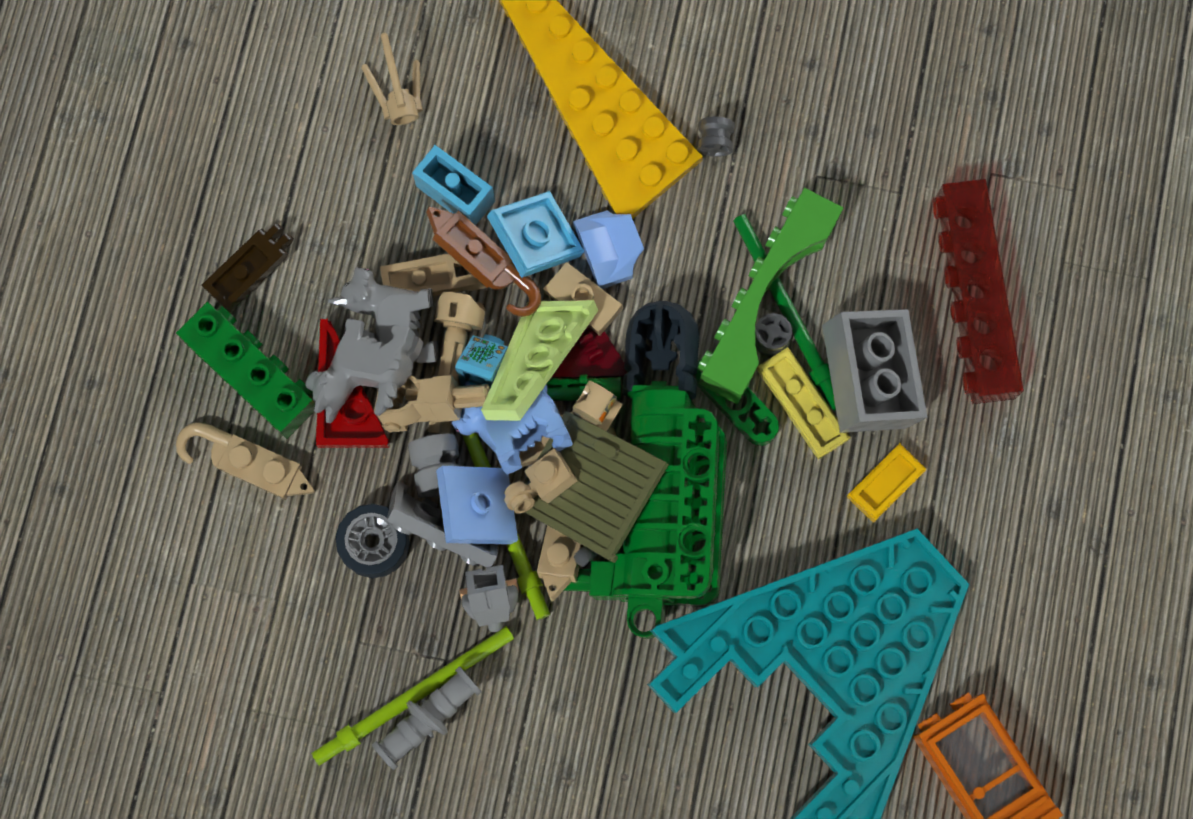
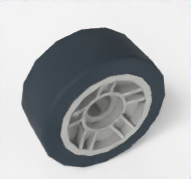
[335,504,410,578]

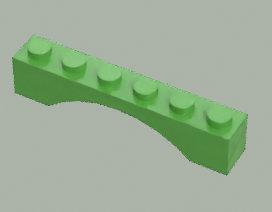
[697,187,843,405]

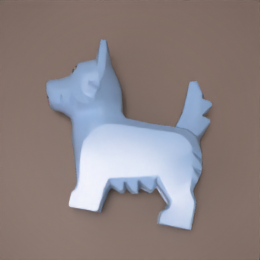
[451,381,573,475]

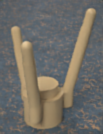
[361,33,423,125]

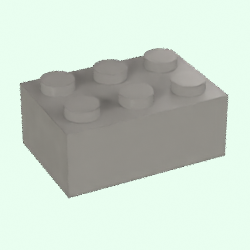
[822,309,927,433]

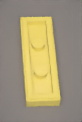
[757,347,850,460]

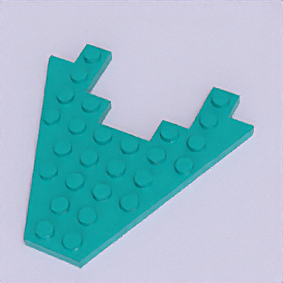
[647,528,969,819]

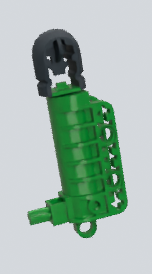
[563,301,727,639]

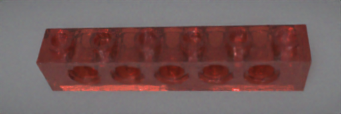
[932,179,1024,405]

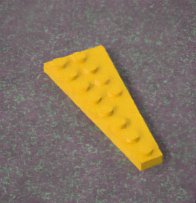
[499,0,703,219]

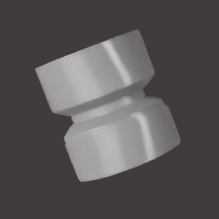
[408,434,460,498]

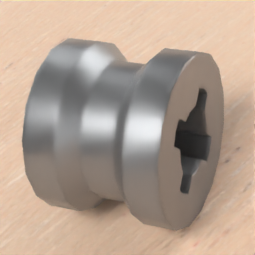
[697,116,735,157]
[755,313,792,356]

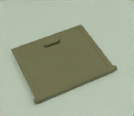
[524,411,669,563]

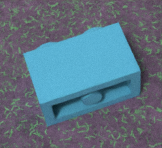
[412,145,495,225]

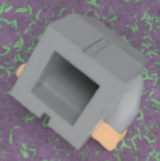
[459,565,519,632]

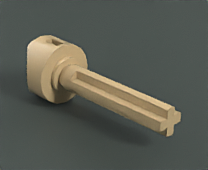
[428,292,486,434]

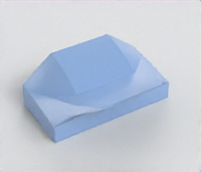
[573,210,644,289]

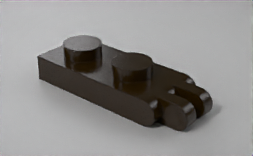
[201,223,294,313]

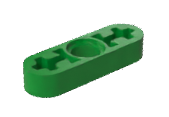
[694,360,779,446]

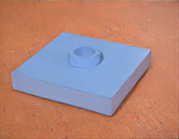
[436,466,518,544]

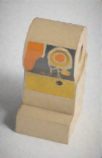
[572,381,623,432]

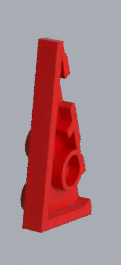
[316,319,390,448]

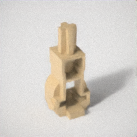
[374,375,490,432]

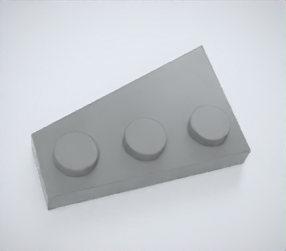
[387,480,497,568]

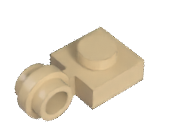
[504,448,577,514]

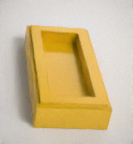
[846,443,927,523]

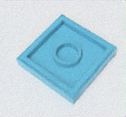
[487,191,584,278]

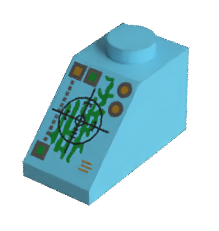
[455,334,508,388]

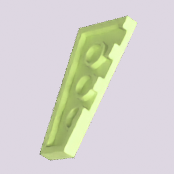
[481,300,598,421]

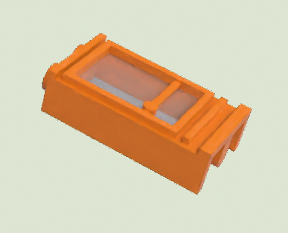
[912,692,1063,819]

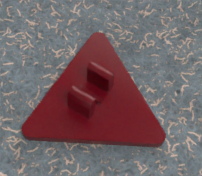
[551,326,627,378]

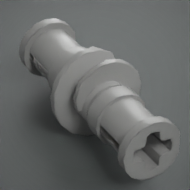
[372,666,482,770]

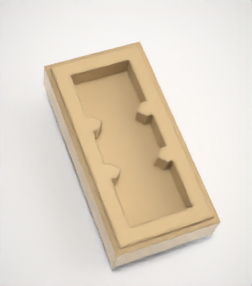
[543,262,623,336]

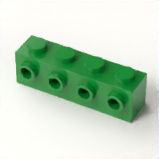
[176,301,315,439]

